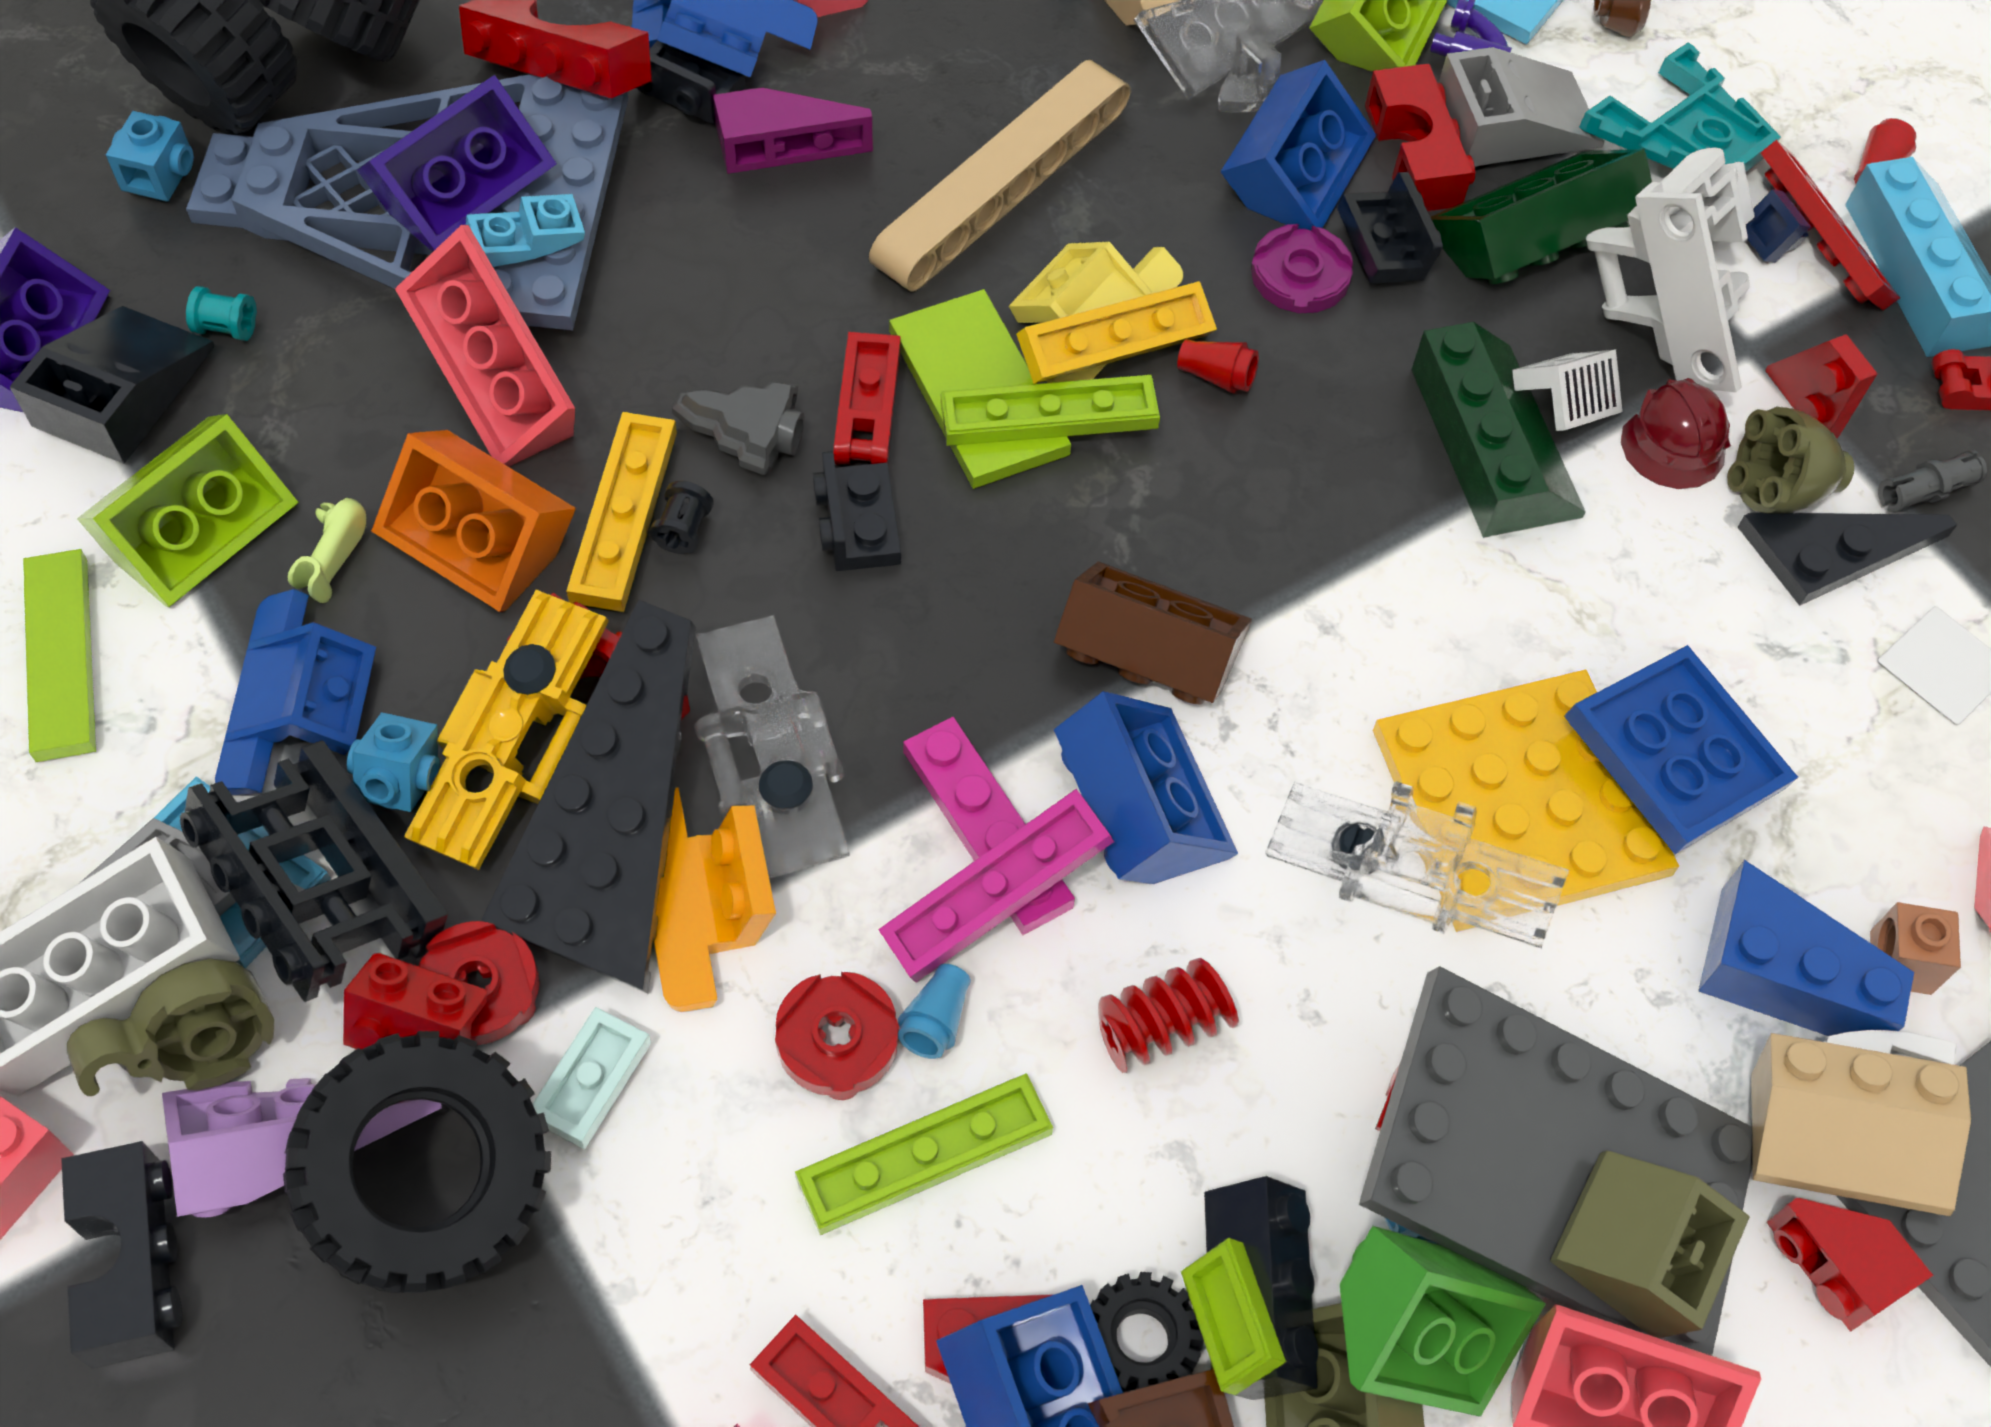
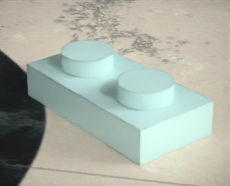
[533,1007,651,1149]

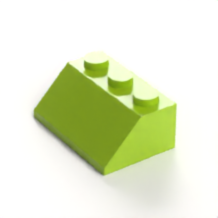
[1309,0,1447,72]
[77,414,299,607]

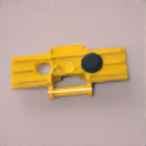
[404,590,609,870]

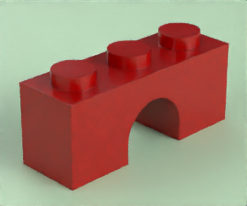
[1365,64,1475,211]

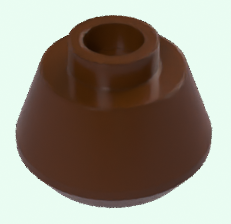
[1593,0,1651,38]

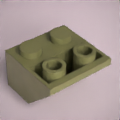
[1550,1150,1750,1338]

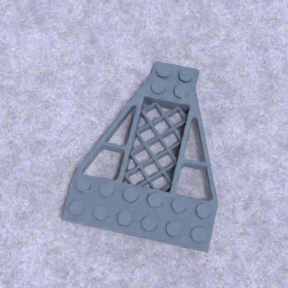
[186,75,628,330]

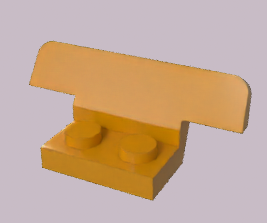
[654,787,776,1012]

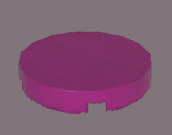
[1251,224,1353,313]

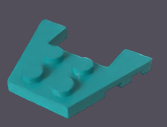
[1579,42,1781,172]

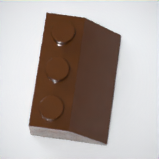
[1053,561,1252,705]

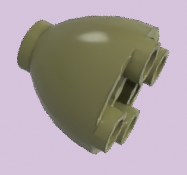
[1727,406,1854,514]

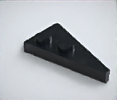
[1738,512,1957,606]

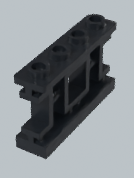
[180,740,448,1002]

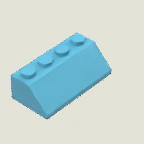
[1845,157,1991,357]

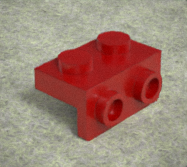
[343,953,487,1050]

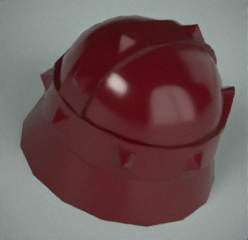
[1620,378,1731,489]

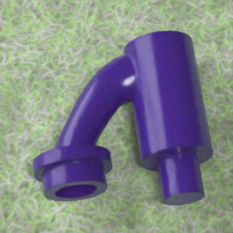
[1430,0,1512,56]

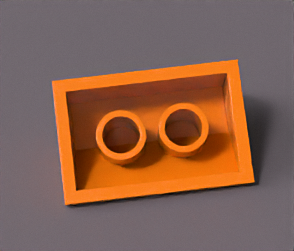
[371,430,576,612]

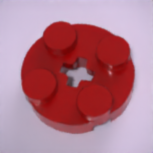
[415,921,539,1045]
[775,972,899,1100]

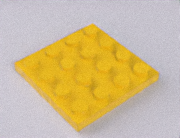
[1372,669,1679,932]

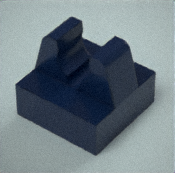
[1746,189,1811,263]

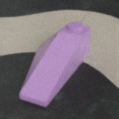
[162,1078,441,1218]

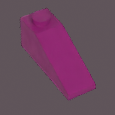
[713,87,873,174]

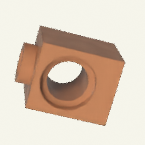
[1870,902,1961,995]

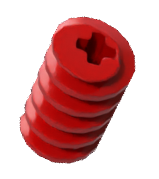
[1098,958,1239,1073]

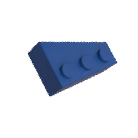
[1698,860,1914,1036]

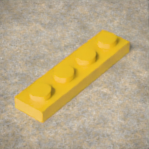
[1016,281,1217,384]
[566,412,677,612]

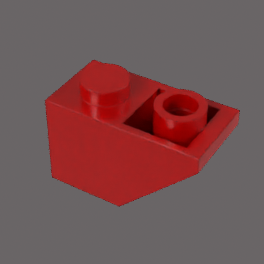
[1766,1198,1933,1332]

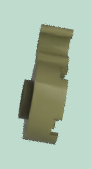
[67,959,274,1097]

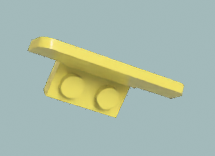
[1009,242,1183,383]

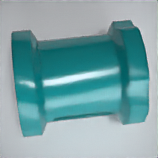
[186,286,257,341]

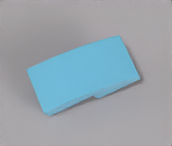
[466,194,585,267]

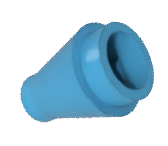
[898,964,971,1059]

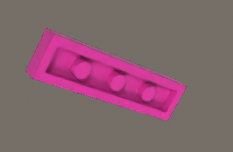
[903,717,1075,935]
[878,789,1114,983]

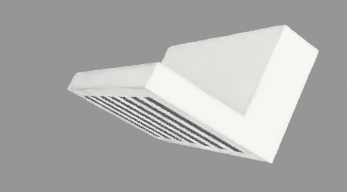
[1512,350,1622,431]

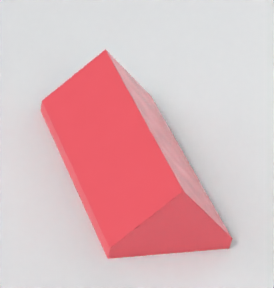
[395,225,575,467]

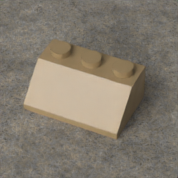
[1751,1033,1971,1216]

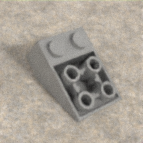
[1439,47,1605,166]

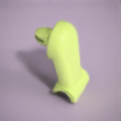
[288,498,367,603]

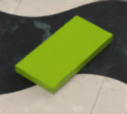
[889,289,1071,489]

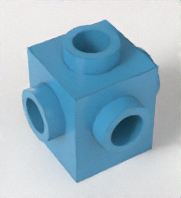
[106,111,194,202]
[347,712,440,812]

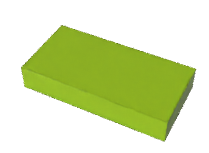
[1181,1238,1286,1395]

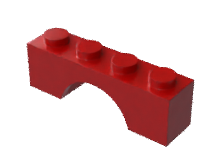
[459,0,652,99]

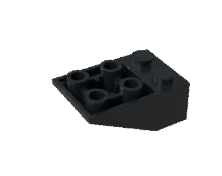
[10,306,215,464]

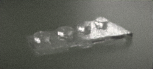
[1134,0,1323,100]

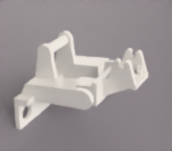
[1586,148,1754,393]

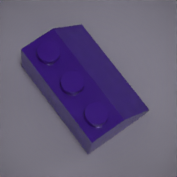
[357,74,557,252]
[0,227,110,413]

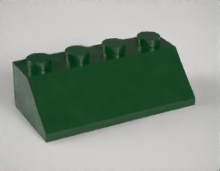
[1430,149,1652,284]
[1411,322,1586,538]

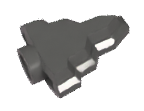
[672,381,805,475]

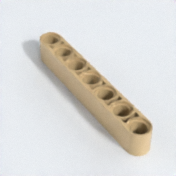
[869,60,1131,292]

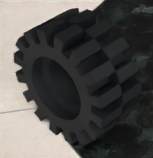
[1090,1272,1204,1393]

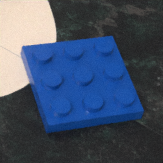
[1564,645,1799,854]

